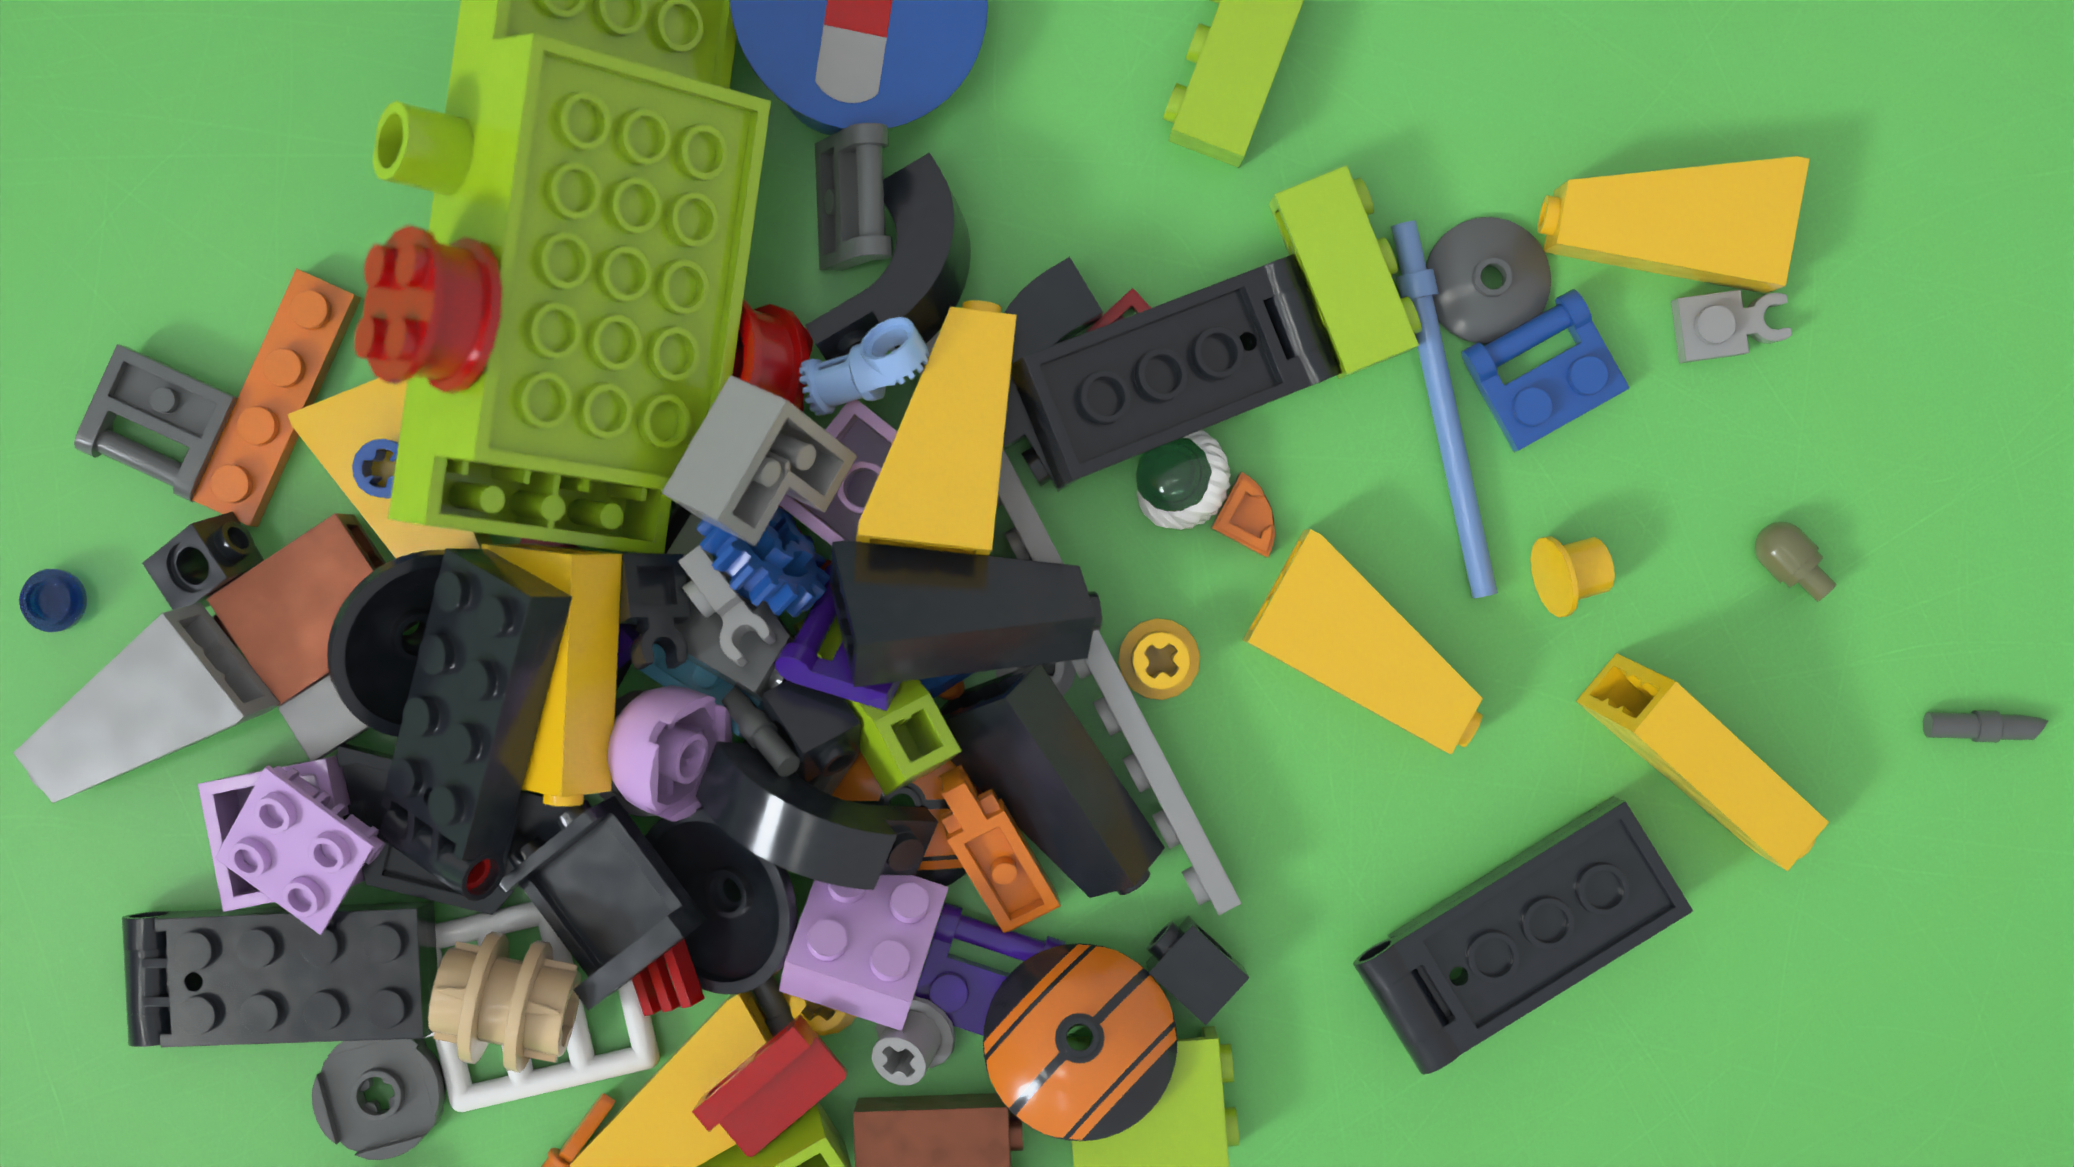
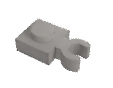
[1671,290,1792,364]

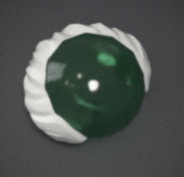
[1135,430,1231,530]

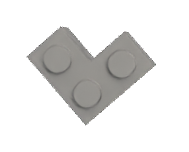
[662,375,857,546]

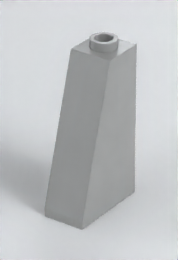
[13,602,280,803]

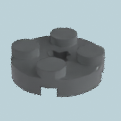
[312,1038,446,1160]

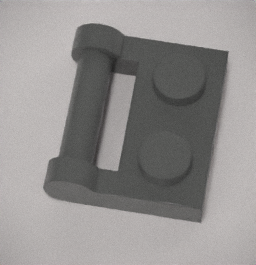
[815,123,893,271]
[74,344,238,502]

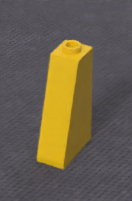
[1538,156,1810,294]
[856,300,1016,556]
[287,378,493,558]
[1243,529,1483,755]
[481,543,622,806]
[1576,653,1829,872]
[569,990,772,1167]

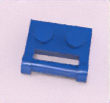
[1461,289,1630,452]

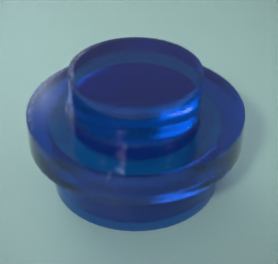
[19,569,87,632]

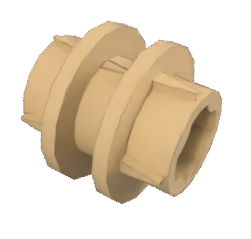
[428,931,581,1073]

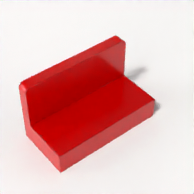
[692,1014,847,1157]

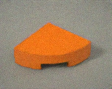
[1211,472,1275,558]

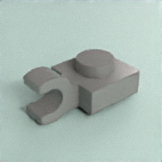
[678,545,776,667]

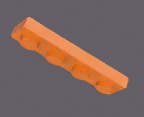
[192,268,361,527]

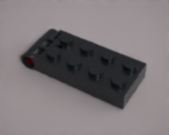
[1011,254,1341,488]
[381,548,572,901]
[1353,796,1693,1074]
[122,901,438,1047]

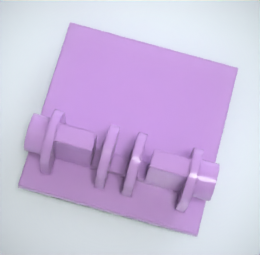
[215,765,385,935]

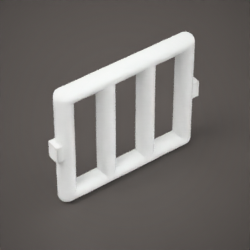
[426,901,660,1112]

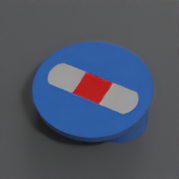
[730,0,988,136]

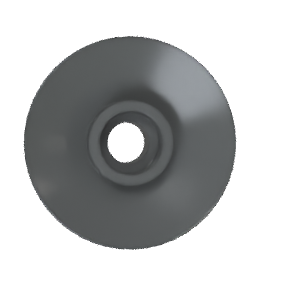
[1426,217,1551,344]

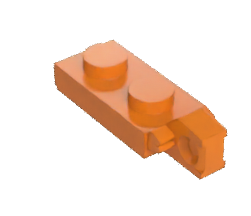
[938,765,1061,933]

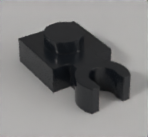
[619,553,691,669]

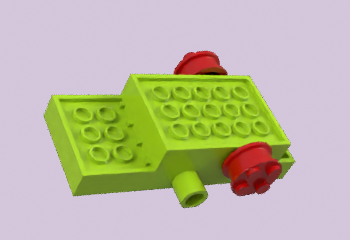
[354,0,813,554]

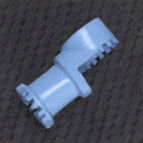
[799,317,930,416]

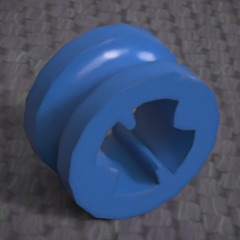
[352,439,399,499]

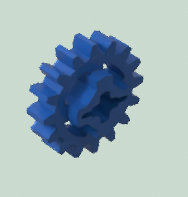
[696,507,830,617]

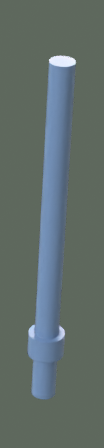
[1391,220,1498,598]

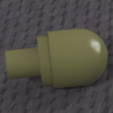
[1755,522,1837,602]

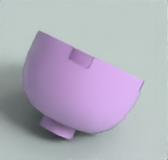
[607,685,733,822]

